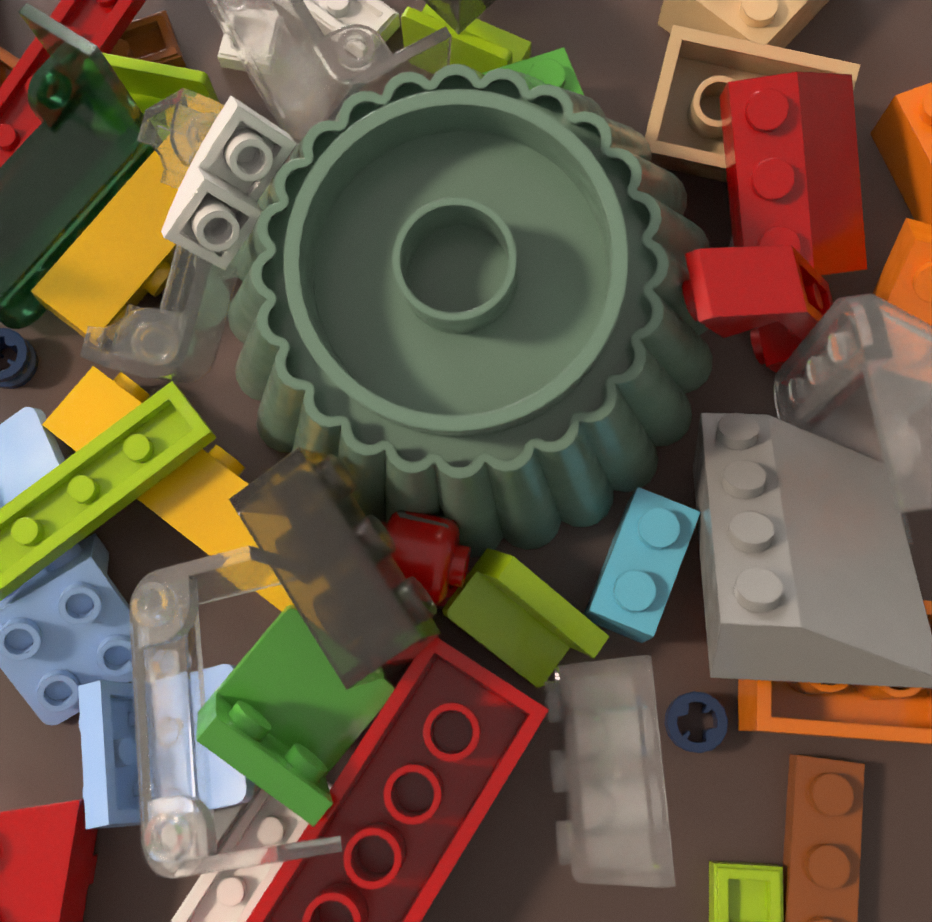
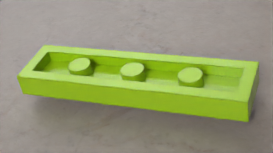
[0,381,217,601]

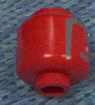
[366,510,471,606]

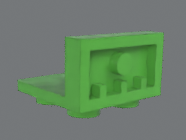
[196,605,394,827]

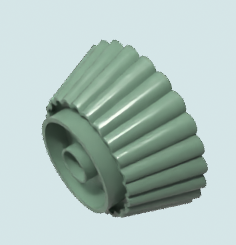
[228,64,713,558]

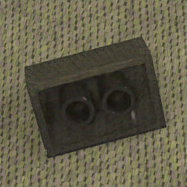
[229,447,441,690]

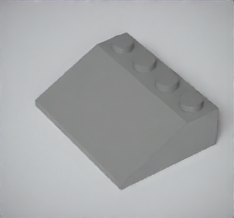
[693,413,932,688]

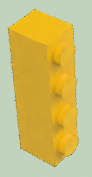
[31,106,214,349]

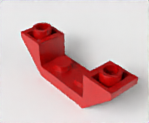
[682,245,843,378]

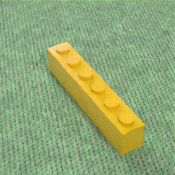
[42,366,400,656]

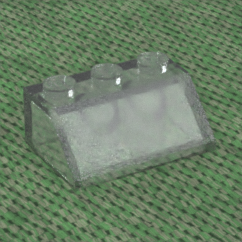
[544,655,676,888]

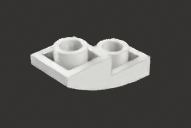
[161,96,296,270]

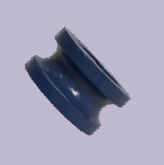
[0,328,39,389]
[664,691,728,753]

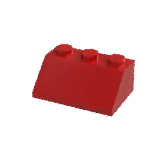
[719,71,867,275]

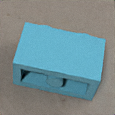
[584,487,700,643]

